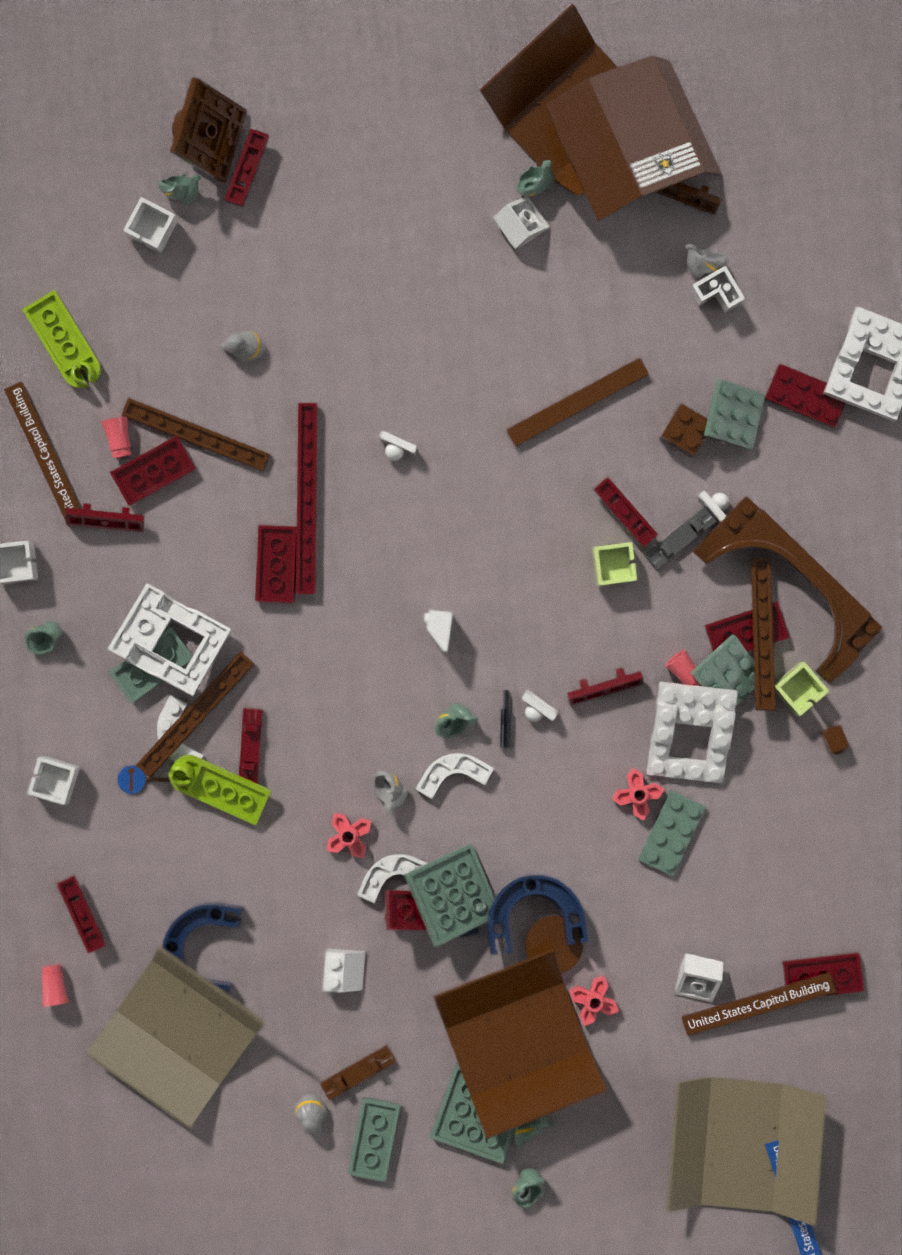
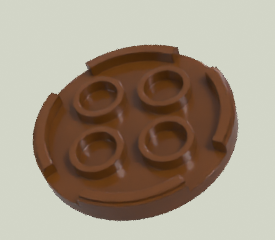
[525,915,583,973]

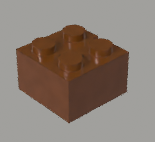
[659,403,707,458]

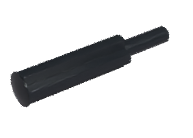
[500,690,511,749]

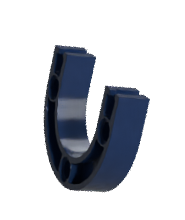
[487,875,589,956]
[162,902,243,996]

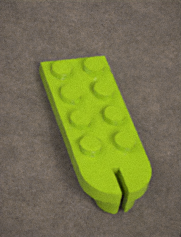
[22,290,101,389]
[169,755,272,825]

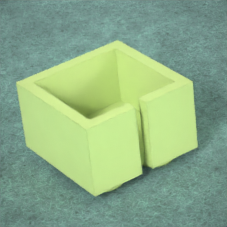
[592,542,637,586]
[775,662,829,716]

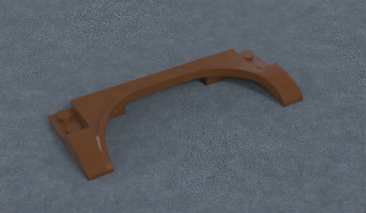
[693,495,883,683]

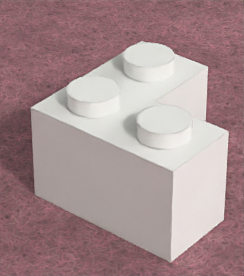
[689,266,745,313]

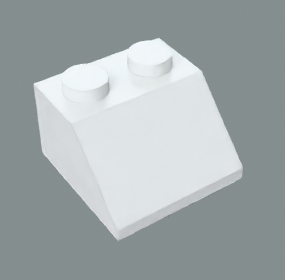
[493,196,550,249]
[424,610,452,652]
[323,948,365,992]
[675,954,723,1003]

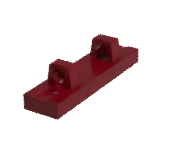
[224,128,270,208]
[593,477,658,547]
[66,503,145,533]
[567,667,643,706]
[239,708,263,784]
[56,875,107,954]

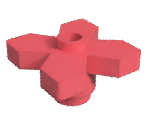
[612,768,664,820]
[326,813,371,858]
[569,975,619,1026]

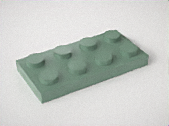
[109,627,193,703]
[638,790,706,876]
[348,1096,401,1182]

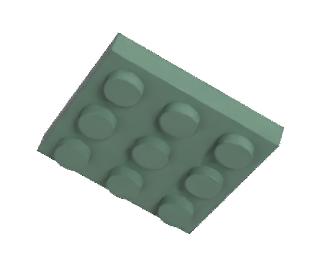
[704,379,765,450]
[690,635,755,706]

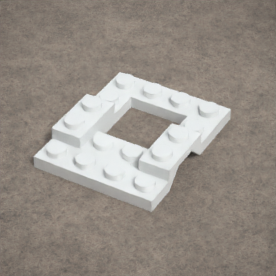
[823,306,902,422]
[108,583,231,697]
[646,682,737,783]

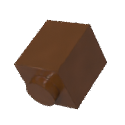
[819,724,849,755]

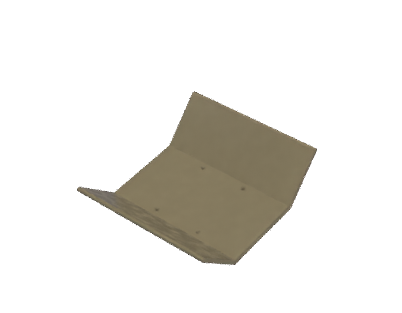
[85,946,266,1129]
[666,1077,826,1226]

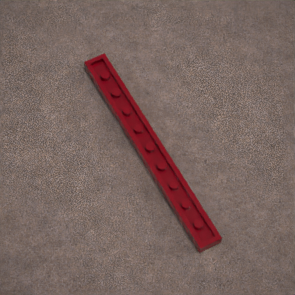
[296,403,318,594]

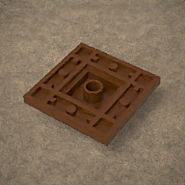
[169,77,247,183]

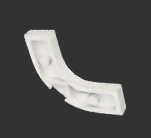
[157,695,204,762]
[415,753,494,799]
[357,854,427,903]

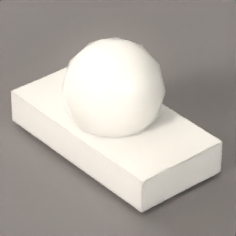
[379,431,417,461]
[697,490,730,523]
[521,690,558,722]

